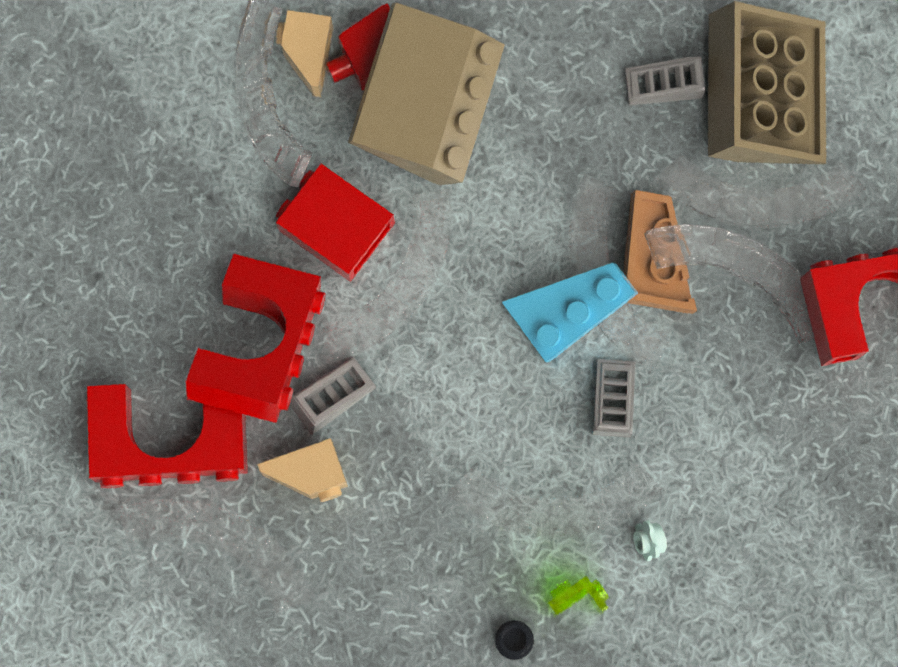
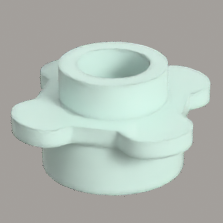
[633,520,667,561]

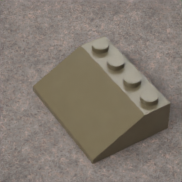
[708,1,826,164]
[348,2,505,185]

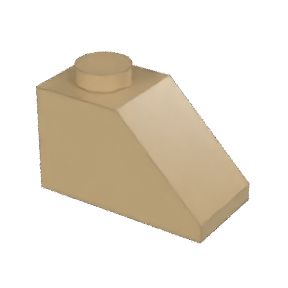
[276,10,333,97]
[258,438,348,502]

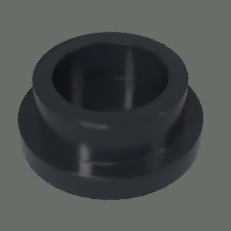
[495,620,534,660]

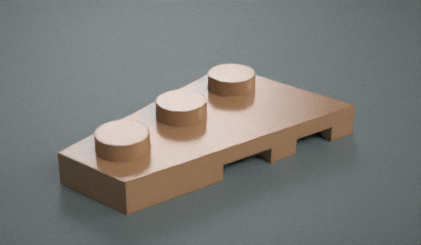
[623,190,697,314]

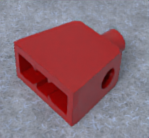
[325,3,390,91]

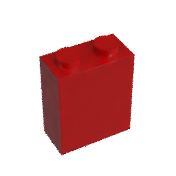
[276,163,395,282]

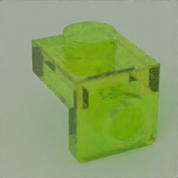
[547,576,610,618]

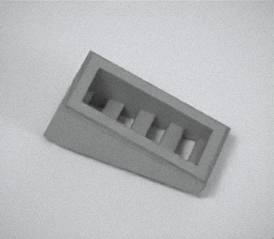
[625,56,705,106]
[290,357,376,435]
[592,359,635,438]

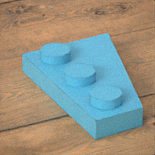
[502,263,638,362]

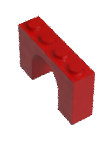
[800,248,898,366]
[186,254,326,423]
[87,384,248,488]

